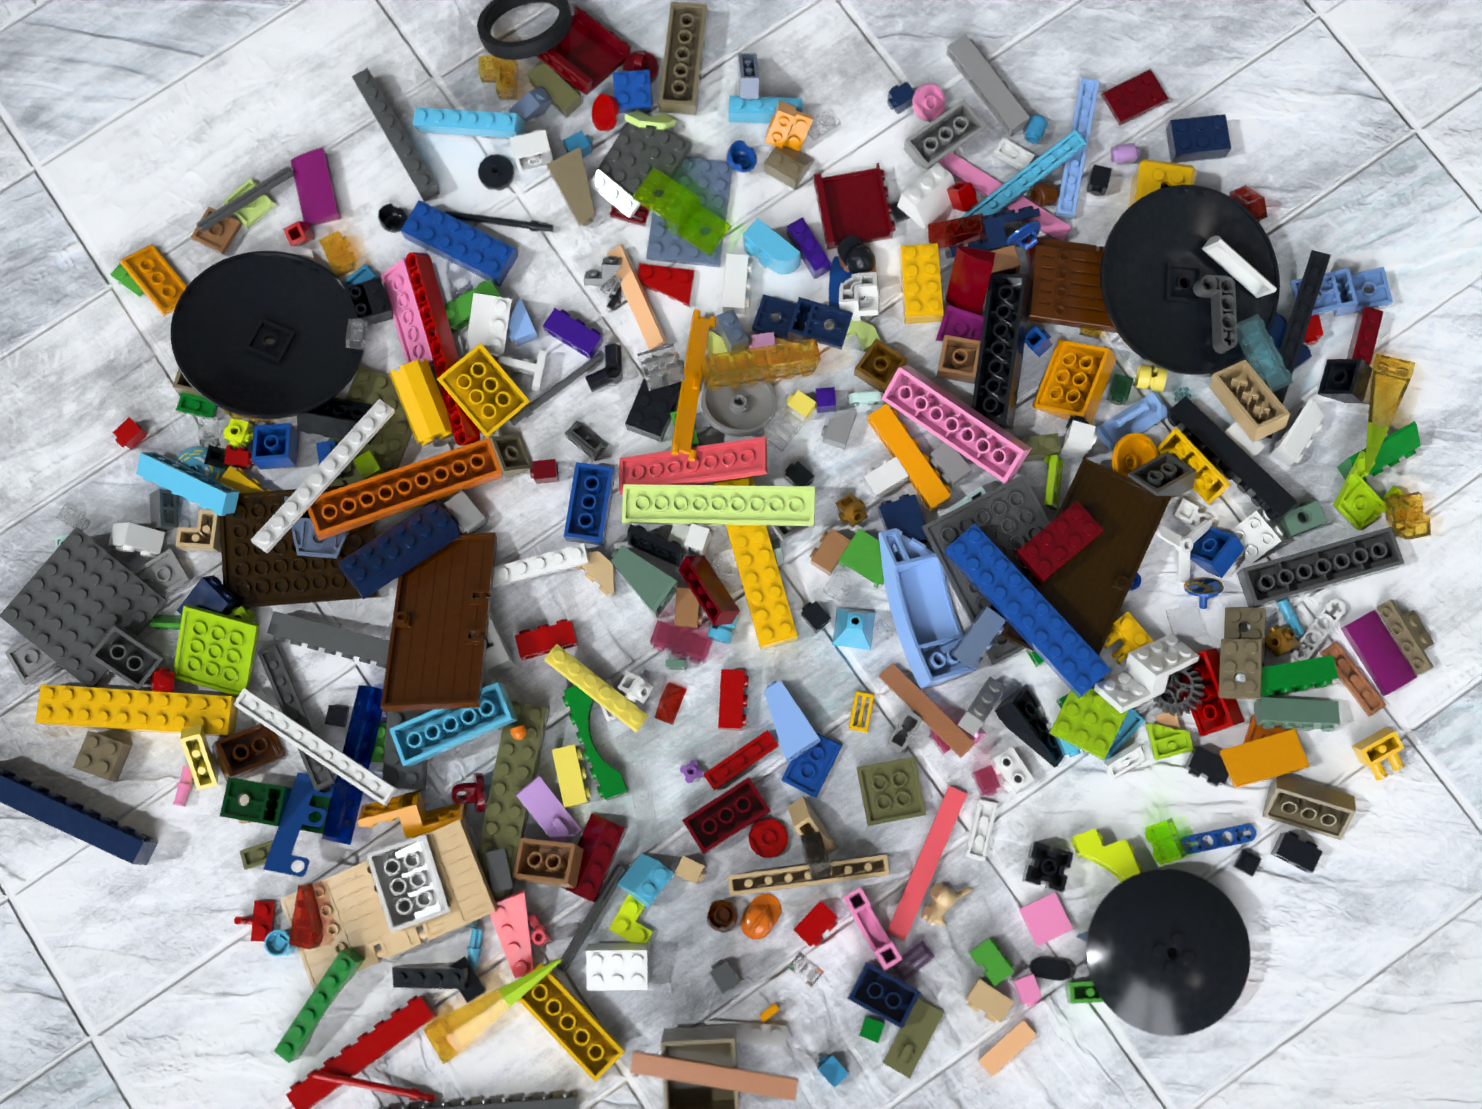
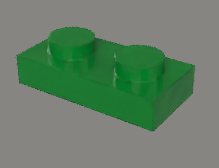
[176,392,218,420]

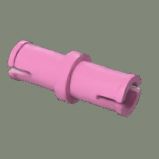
[173,766,193,807]

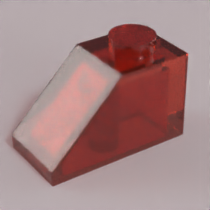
[1229,185,1268,222]

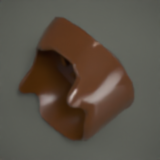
[707,900,738,933]

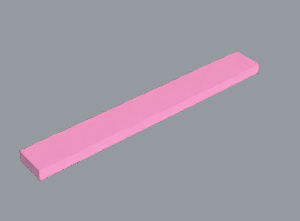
[938,153,1071,241]

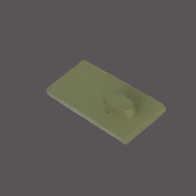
[882,998,944,1079]

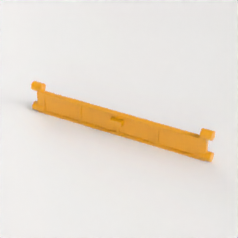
[671,310,716,461]

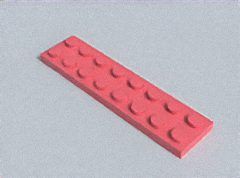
[619,436,767,495]

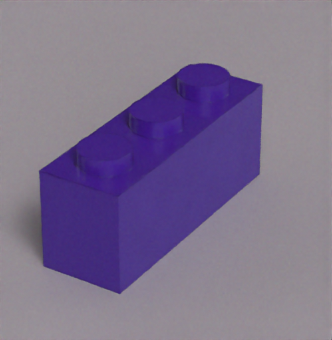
[787,217,831,279]
[543,308,603,359]

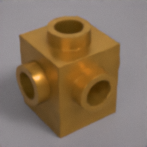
[835,493,868,527]
[1265,624,1299,657]

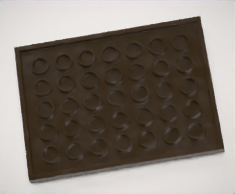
[219,485,378,608]

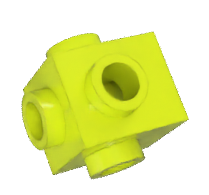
[224,417,254,448]

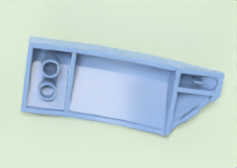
[879,528,978,690]

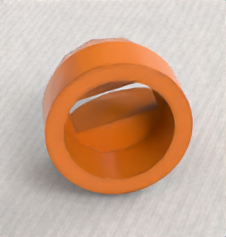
[510,724,527,740]

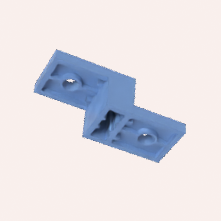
[1290,267,1393,317]

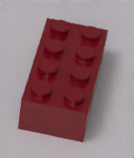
[1016,501,1104,584]
[682,777,771,855]

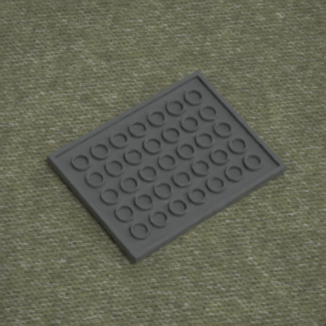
[921,474,1050,665]

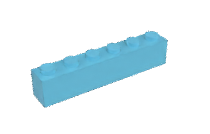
[413,107,525,138]
[136,451,240,516]

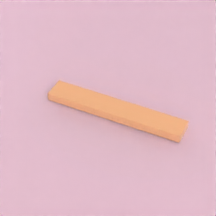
[607,244,667,351]

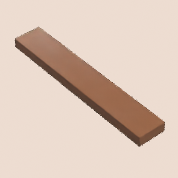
[879,663,975,758]

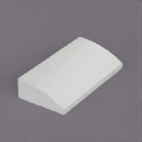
[1202,236,1277,298]

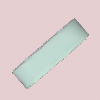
[849,392,885,406]

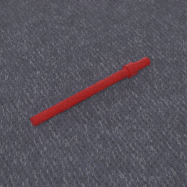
[313,1070,435,1102]

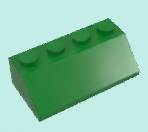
[1337,421,1421,482]

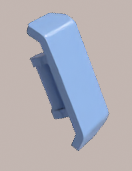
[1095,391,1167,451]

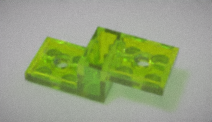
[632,168,731,257]

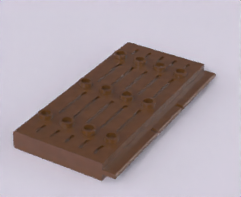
[1028,237,1187,333]

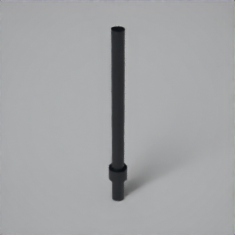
[445,210,553,232]

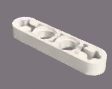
[1291,599,1345,661]

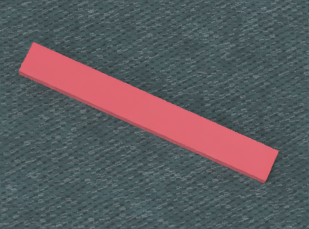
[886,786,967,941]

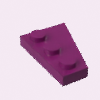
[935,305,984,341]

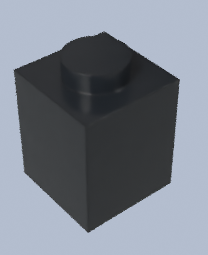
[1086,164,1112,196]
[785,461,815,486]
[801,601,831,633]

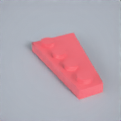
[490,890,534,979]

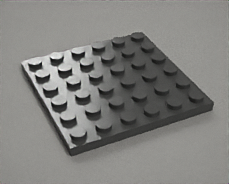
[0,527,168,687]

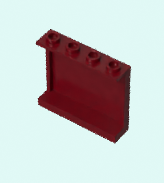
[536,6,631,95]
[813,163,896,250]

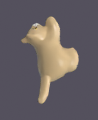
[921,883,973,926]

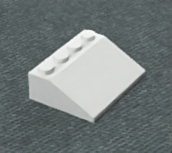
[366,834,450,933]

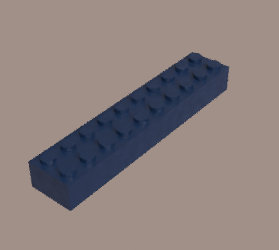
[0,769,158,865]

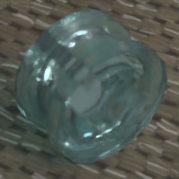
[1172,387,1192,402]

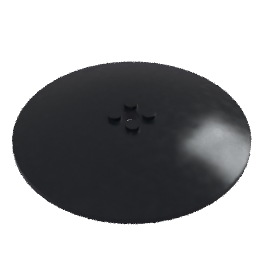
[1100,185,1280,375]
[171,251,366,419]

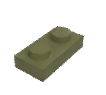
[240,840,273,870]

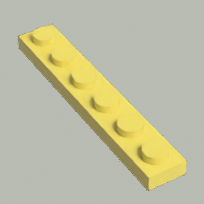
[544,644,649,732]

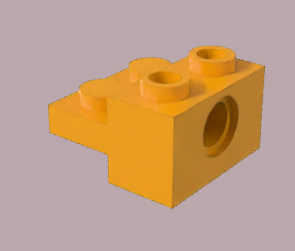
[765,100,813,151]

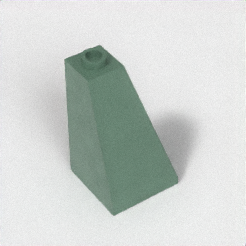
[611,546,679,618]

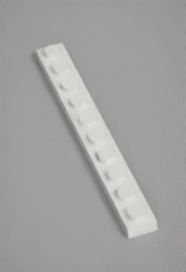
[251,399,395,554]
[233,688,397,806]

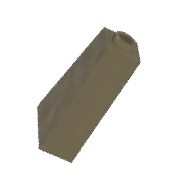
[547,147,595,227]

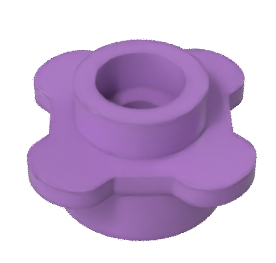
[680,760,703,783]

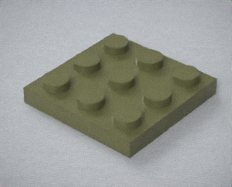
[856,756,926,826]

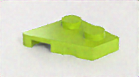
[1145,722,1194,760]

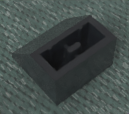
[344,277,393,324]

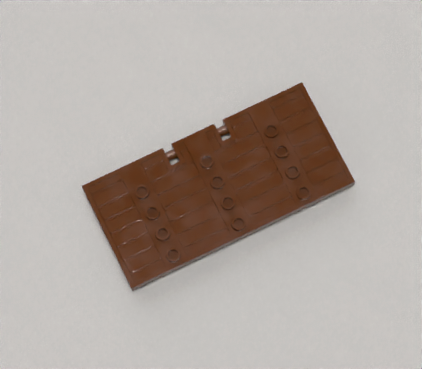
[381,532,497,712]

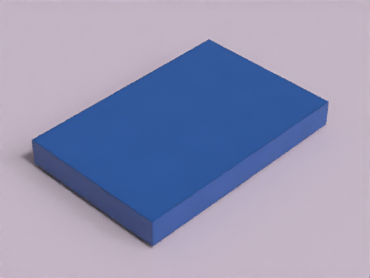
[781,732,842,798]

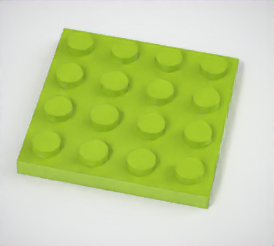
[173,604,260,696]

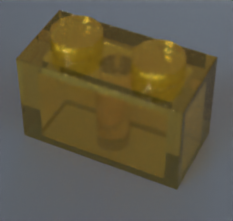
[319,231,358,277]

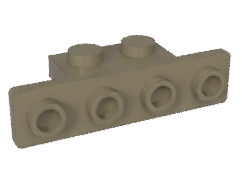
[1377,599,1434,675]

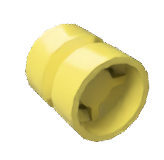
[1135,364,1167,392]

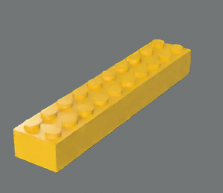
[713,476,798,650]
[35,684,238,737]

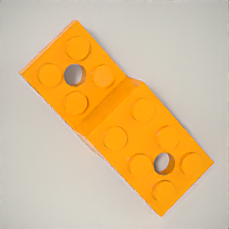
[358,790,467,839]

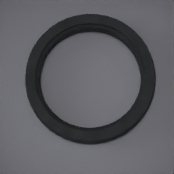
[477,0,573,60]

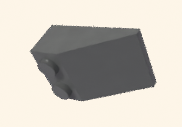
[1127,451,1197,496]

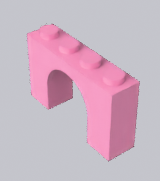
[842,887,903,970]

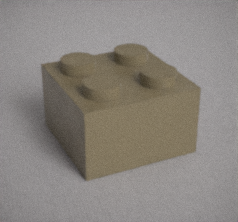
[73,731,132,782]

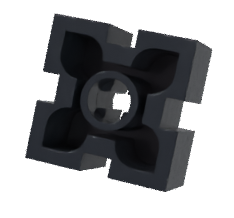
[1022,842,1074,892]

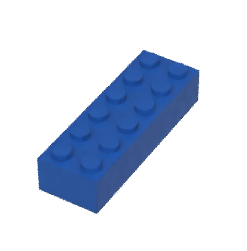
[400,200,518,287]

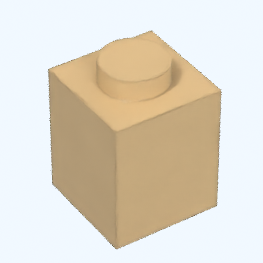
[674,856,707,884]

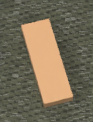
[978,1019,1037,1076]

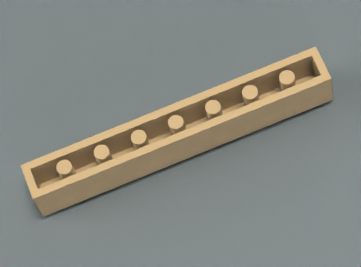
[728,855,890,896]

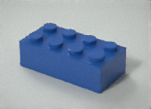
[564,462,616,546]

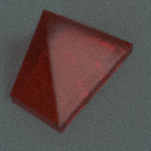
[655,682,687,725]

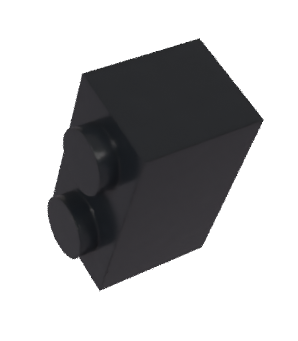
[1184,745,1229,787]
[1271,831,1323,873]

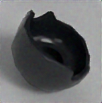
[378,203,408,233]

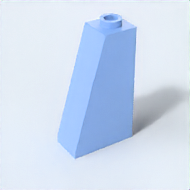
[764,680,821,763]

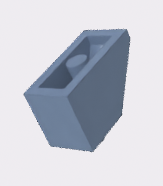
[508,86,553,122]

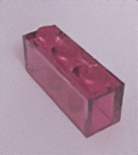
[650,620,713,665]

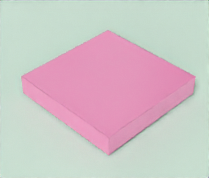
[1019,892,1073,946]

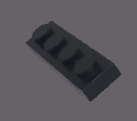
[392,966,469,989]

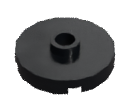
[478,154,514,191]

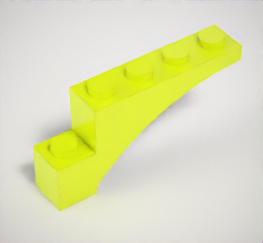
[1071,828,1143,882]

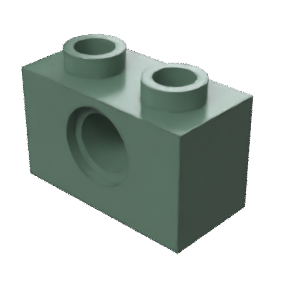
[1279,500,1328,539]

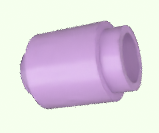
[1111,143,1139,164]

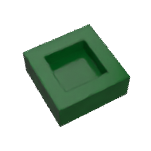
[859,1016,885,1043]

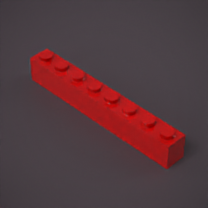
[286,995,438,1109]

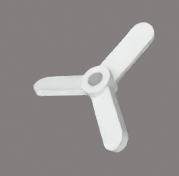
[1156,519,1212,583]

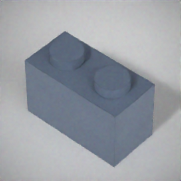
[715,309,749,357]

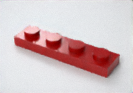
[703,730,779,791]

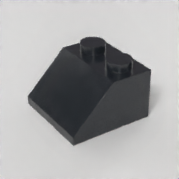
[1318,359,1372,403]

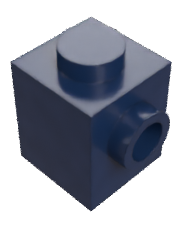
[887,81,915,114]

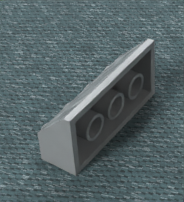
[904,100,986,169]

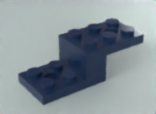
[945,206,1040,259]
[752,294,853,350]

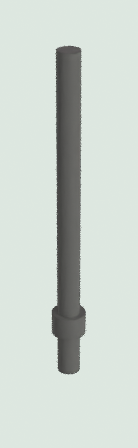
[509,353,603,426]

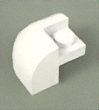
[839,272,880,321]

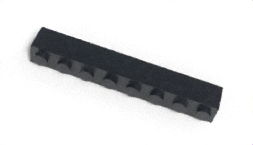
[1167,396,1298,523]

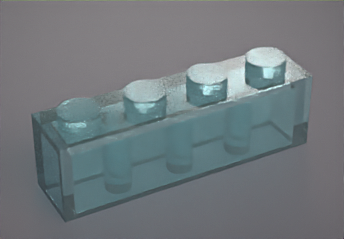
[1237,314,1293,393]

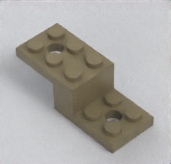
[1219,607,1266,699]

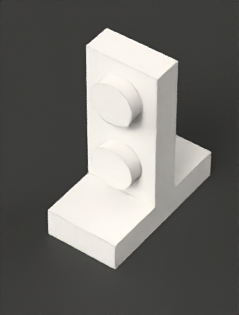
[498,350,547,392]

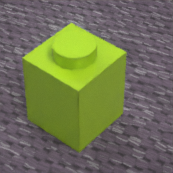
[353,450,384,479]

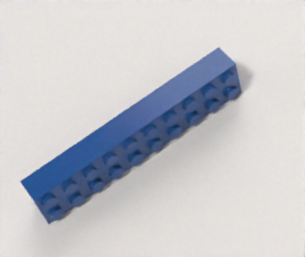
[944,523,1111,698]

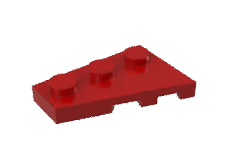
[637,263,695,307]

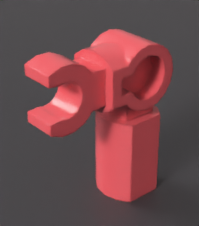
[528,914,552,947]

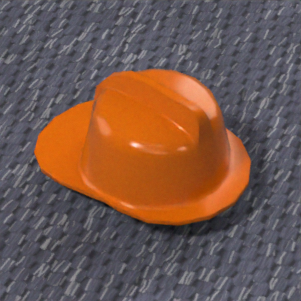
[741,894,781,940]

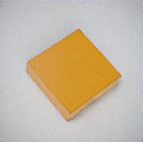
[759,1003,780,1022]

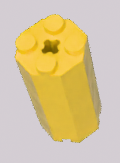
[389,358,453,447]

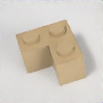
[175,510,221,553]

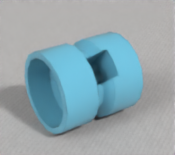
[707,616,738,644]
[264,930,297,956]

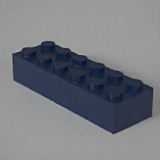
[338,500,460,599]

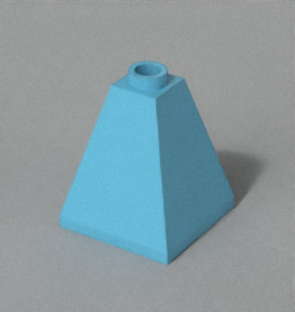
[832,607,875,650]

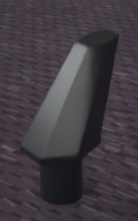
[607,282,621,310]

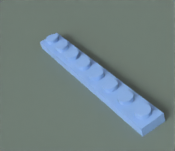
[1055,77,1099,218]

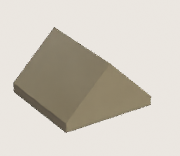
[489,434,533,479]

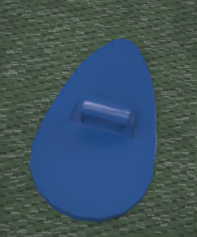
[1006,221,1041,251]

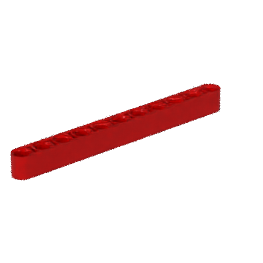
[406,252,480,446]

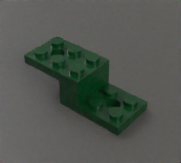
[220,777,333,834]

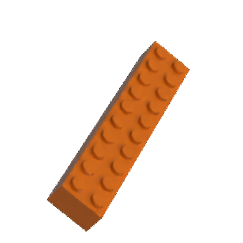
[307,438,502,541]

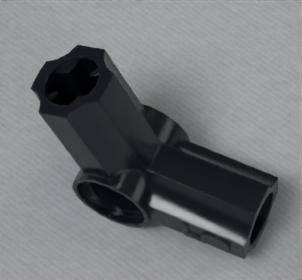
[585,344,623,392]

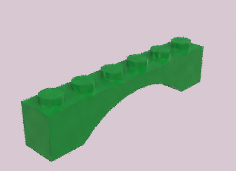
[562,685,629,801]
[274,947,365,1063]

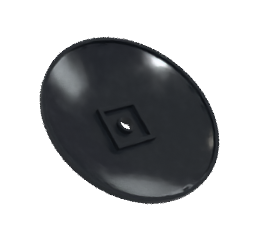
[1086,869,1251,1036]

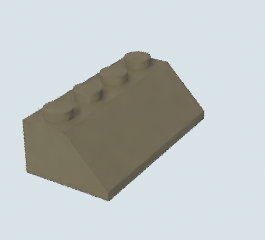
[1262,775,1356,840]

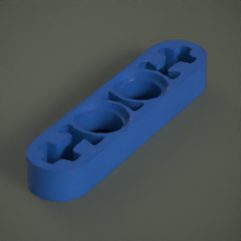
[1178,824,1256,854]

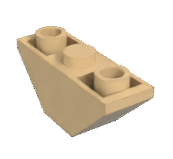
[575,551,616,597]
[787,796,837,857]

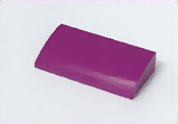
[290,147,341,227]
[1340,609,1417,696]

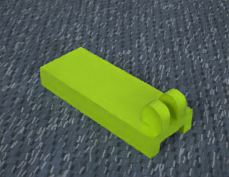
[1044,455,1064,510]

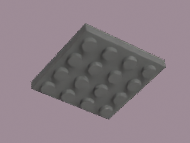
[595,122,693,206]

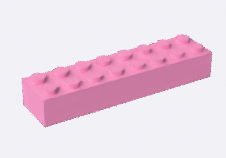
[881,365,1032,483]

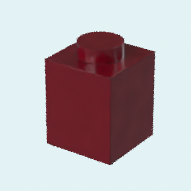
[530,459,559,484]

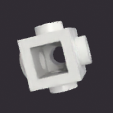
[617,671,653,703]

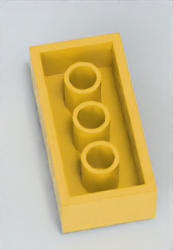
[899,243,944,324]

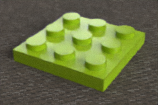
[1049,688,1128,761]

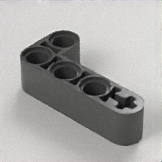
[1193,275,1238,354]

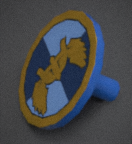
[1183,577,1224,609]

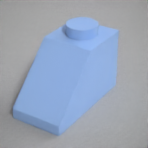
[507,299,538,346]

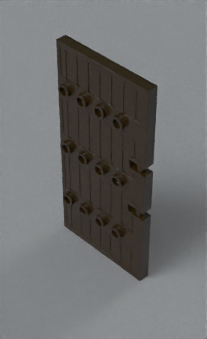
[1000,458,1171,656]

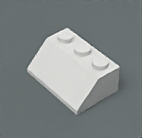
[897,162,955,230]
[466,293,512,355]
[1270,398,1324,467]

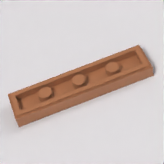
[1320,641,1386,717]

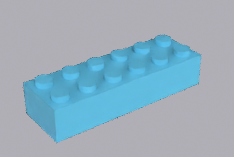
[389,682,518,767]

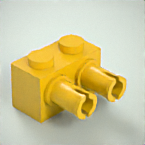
[1103,611,1153,664]
[1351,727,1405,781]

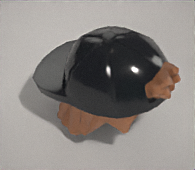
[837,235,877,274]

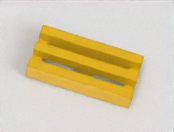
[848,691,875,733]

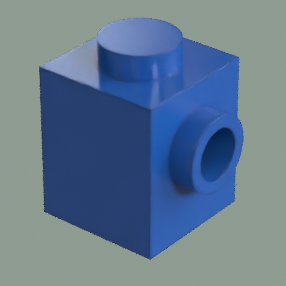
[1025,326,1053,357]

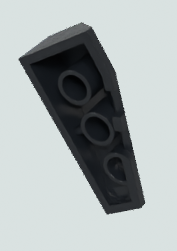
[995,684,1064,767]

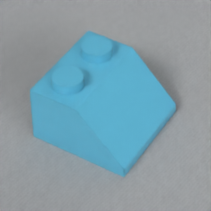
[617,853,674,909]

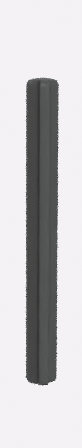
[197,166,294,232]
[557,864,627,972]

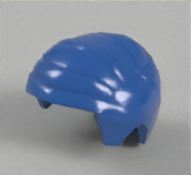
[726,140,757,173]

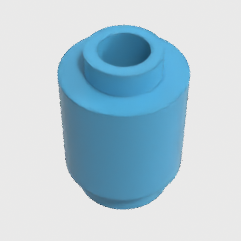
[1024,114,1048,144]

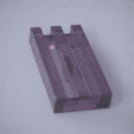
[892,940,935,982]

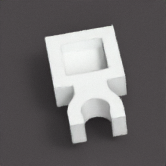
[1172,498,1210,527]

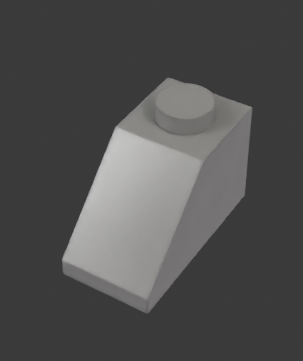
[821,409,857,450]

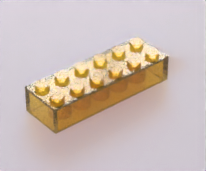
[701,339,821,391]

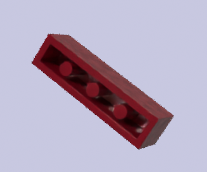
[678,555,740,626]

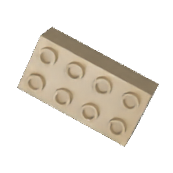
[1209,359,1290,442]

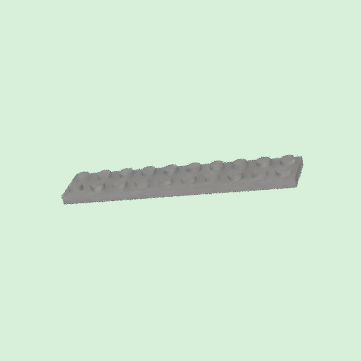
[5,548,191,685]

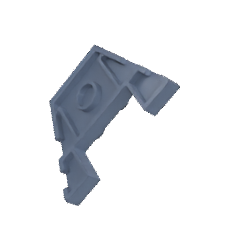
[284,496,350,559]

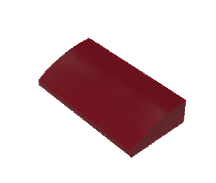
[945,245,995,315]

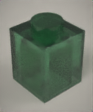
[1106,374,1134,405]

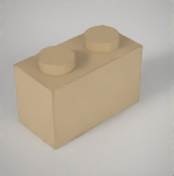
[965,978,1014,1024]

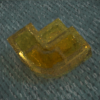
[1384,491,1431,539]

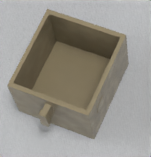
[661,1024,740,1109]

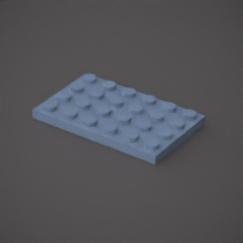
[646,157,733,268]

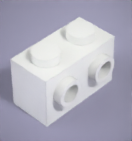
[991,747,1034,794]

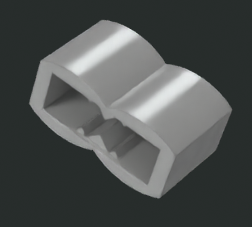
[887,710,921,753]

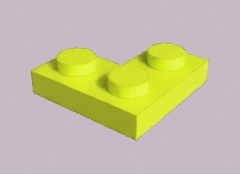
[609,894,653,943]

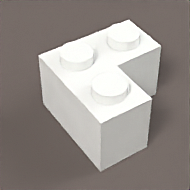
[108,522,165,557]
[668,523,711,556]

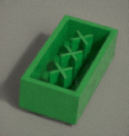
[1245,655,1338,697]

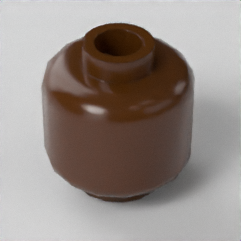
[1030,181,1059,207]

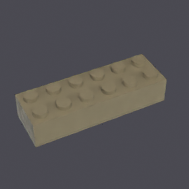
[659,2,708,115]

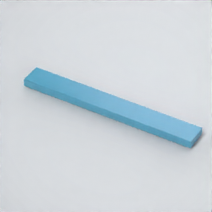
[957,129,1087,236]

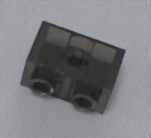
[800,831,831,881]

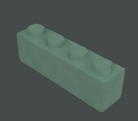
[1254,697,1340,732]

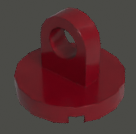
[623,51,659,83]
[451,773,485,812]

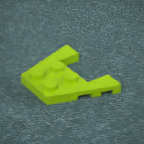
[1333,450,1407,530]

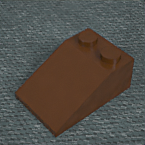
[212,724,286,782]

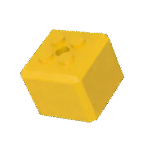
[1129,159,1196,207]

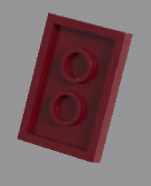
[1102,69,1169,126]

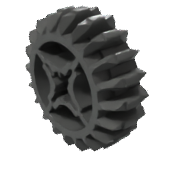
[1152,666,1205,716]

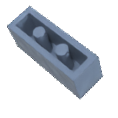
[738,53,759,100]
[950,606,1006,668]

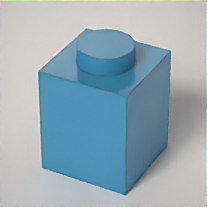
[562,130,593,157]
[817,1054,849,1088]

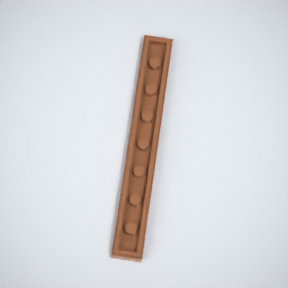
[630,1050,798,1101]

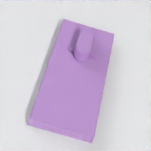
[515,776,581,843]

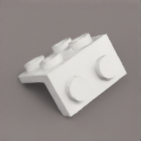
[1228,508,1285,563]

